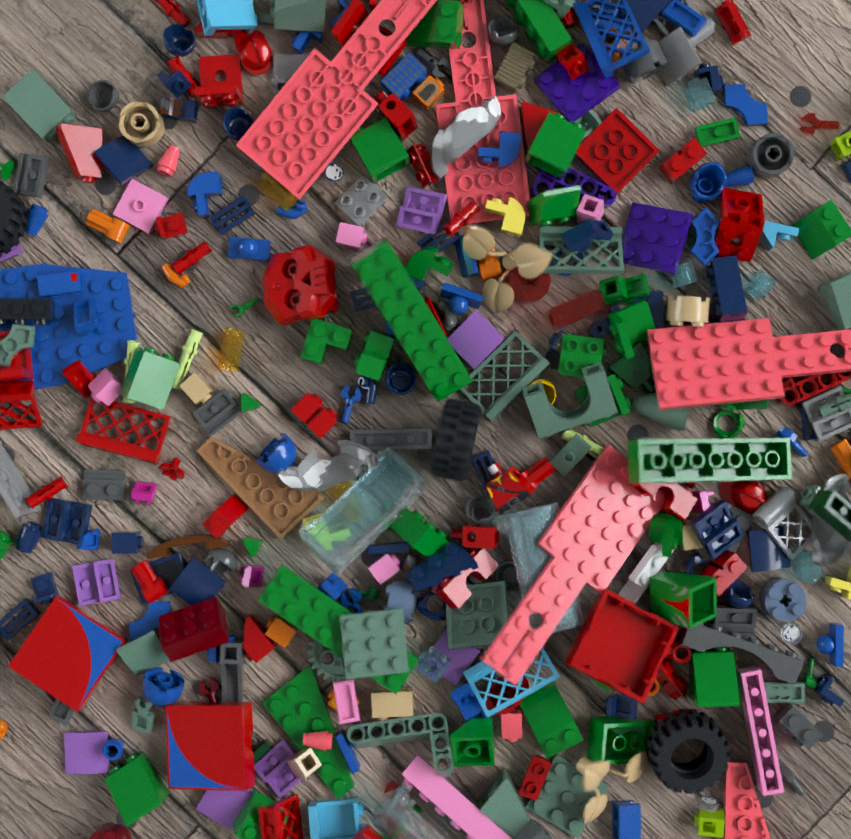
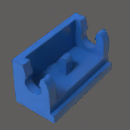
[612,800,641,839]

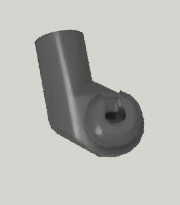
[437,300,457,331]

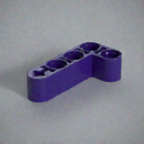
[532,167,616,208]

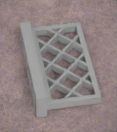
[0,442,42,519]

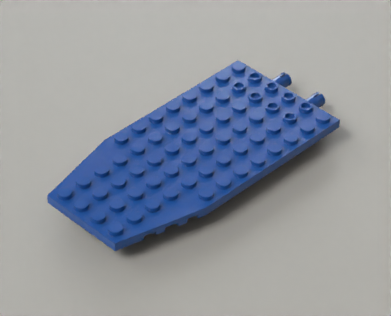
[0,264,138,389]

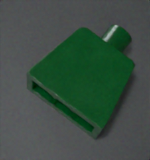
[607,342,655,393]

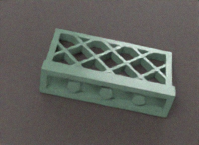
[538,226,624,274]
[460,330,550,423]

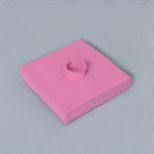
[113,179,169,234]

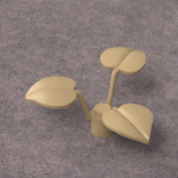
[463,225,552,314]
[576,751,648,824]

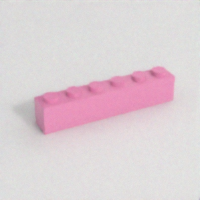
[736,665,784,796]
[402,755,512,839]

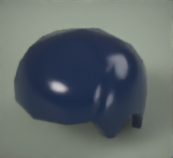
[163,24,196,57]
[222,107,253,141]
[385,362,416,395]
[722,579,754,608]

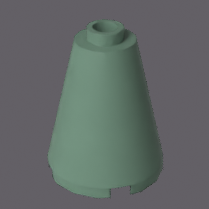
[633,393,688,431]

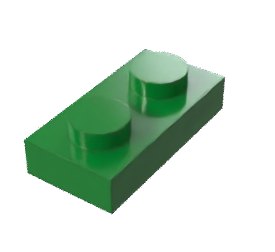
[694,117,740,148]

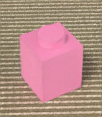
[576,194,604,224]
[336,222,368,250]
[88,368,123,406]
[368,553,401,585]

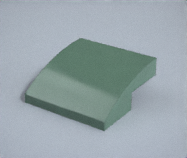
[117,630,170,676]

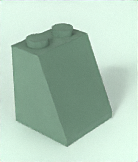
[270,0,326,32]
[2,69,77,143]
[818,272,851,330]
[478,768,531,839]

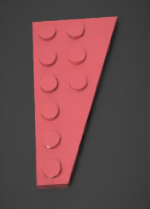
[723,761,771,839]

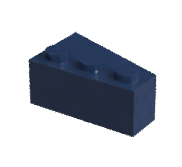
[706,256,748,323]

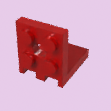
[331,0,407,77]
[194,54,244,108]
[714,188,765,262]
[0,331,34,382]

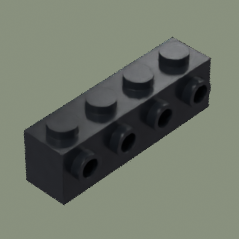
[0,298,55,325]

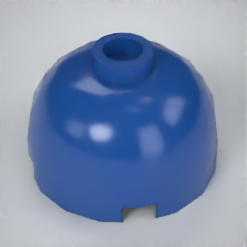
[256,433,297,474]
[142,668,185,707]

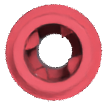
[156,145,180,177]
[303,730,333,751]

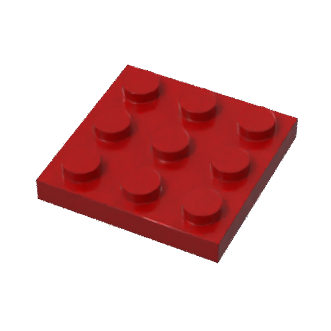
[575,108,660,195]

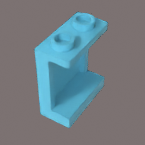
[197,0,258,36]
[308,797,365,839]

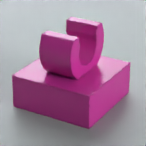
[131,481,157,506]
[692,491,715,512]
[239,565,264,587]

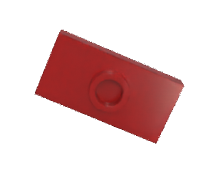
[62,360,96,398]

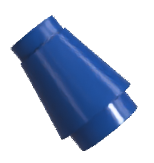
[725,165,754,187]
[25,204,49,236]
[102,738,124,760]

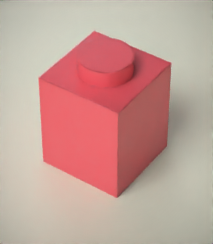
[500,709,522,742]

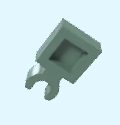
[132,696,155,734]

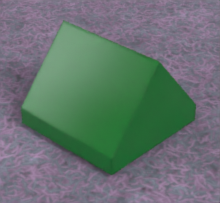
[241,393,261,412]
[243,537,263,558]

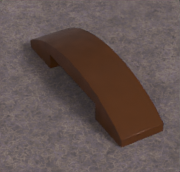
[146,534,231,559]

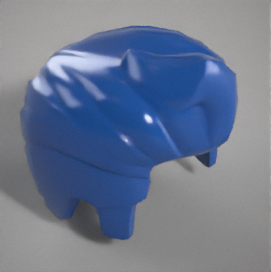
[689,162,727,204]

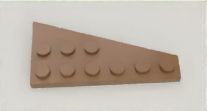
[197,437,325,540]

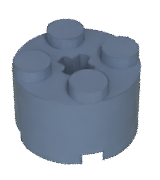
[759,578,806,622]
[383,580,419,625]

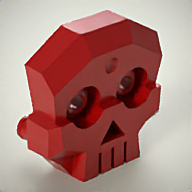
[262,245,340,326]

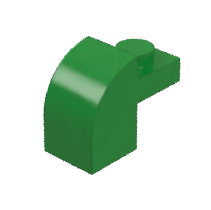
[405,246,454,281]
[599,273,650,305]
[650,513,683,557]

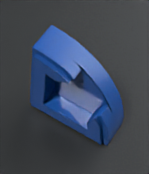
[77,529,100,550]

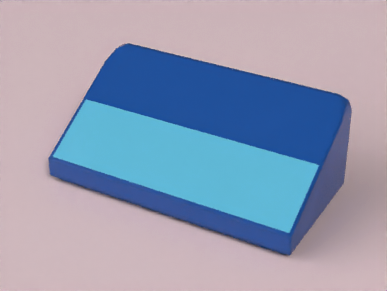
[454,235,478,278]

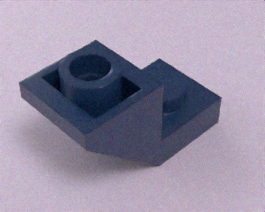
[561,219,613,252]

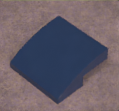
[94,135,153,186]
[41,497,93,544]
[690,500,744,559]
[747,527,791,572]
[169,557,226,605]

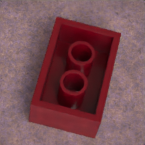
[159,596,230,662]

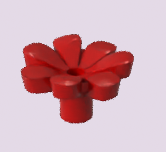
[159,458,185,481]

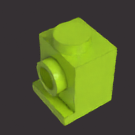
[829,131,851,161]
[694,808,725,838]

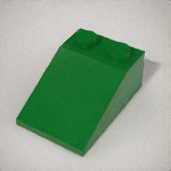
[404,0,464,49]
[519,681,584,759]
[587,716,655,765]

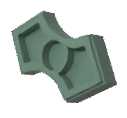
[0,324,36,366]

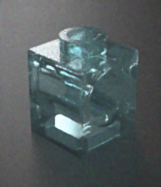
[683,77,716,113]
[669,261,698,289]
[743,269,777,300]
[793,551,824,583]
[417,646,451,683]

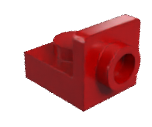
[555,43,589,80]
[154,212,189,240]

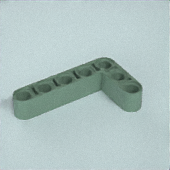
[347,713,454,777]

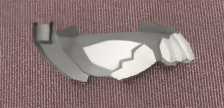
[430,96,502,180]
[278,440,379,492]
[812,474,851,566]

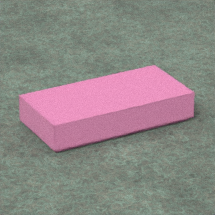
[333,679,360,724]

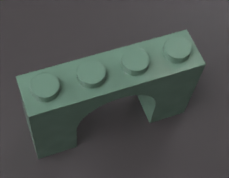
[522,362,618,438]

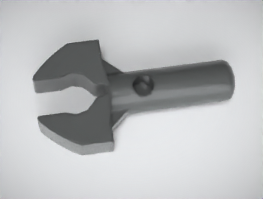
[416,48,451,79]
[779,763,805,796]

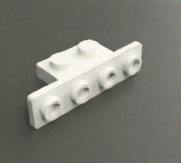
[618,542,674,604]

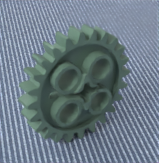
[307,638,358,683]

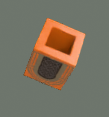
[413,75,445,111]

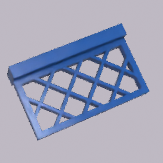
[573,0,650,78]

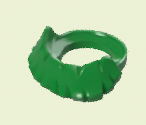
[713,410,745,439]

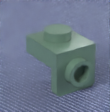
[575,110,602,141]
[799,485,821,517]

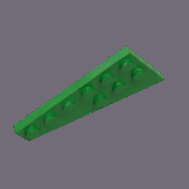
[263,664,355,799]

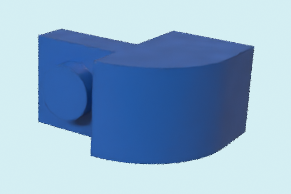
[478,132,521,169]
[187,171,223,218]
[317,572,348,600]
[450,683,487,722]

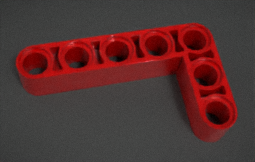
[776,371,851,405]

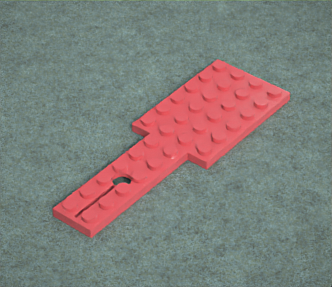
[236,0,437,200]
[435,0,530,225]
[646,318,851,410]
[481,445,665,685]

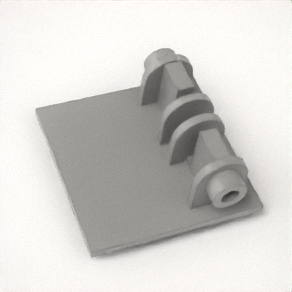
[272,54,310,95]
[334,175,388,227]

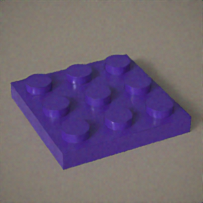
[534,43,620,124]
[617,202,693,275]

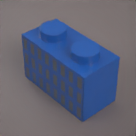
[381,52,427,101]

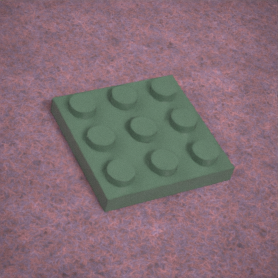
[446,581,509,650]
[339,608,409,680]
[525,754,609,839]

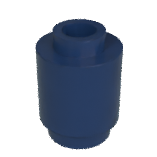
[16,521,42,553]

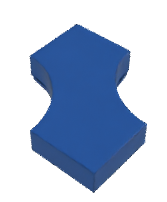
[723,84,768,126]
[689,207,720,266]
[129,601,171,642]

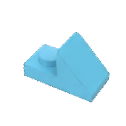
[760,221,799,250]

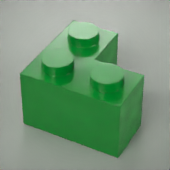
[301,319,353,364]
[354,329,396,381]
[391,508,450,557]

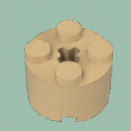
[119,101,165,148]
[666,296,710,327]

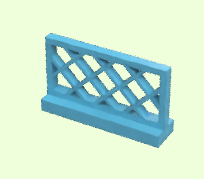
[463,639,560,718]

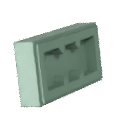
[550,434,591,476]
[764,681,805,703]

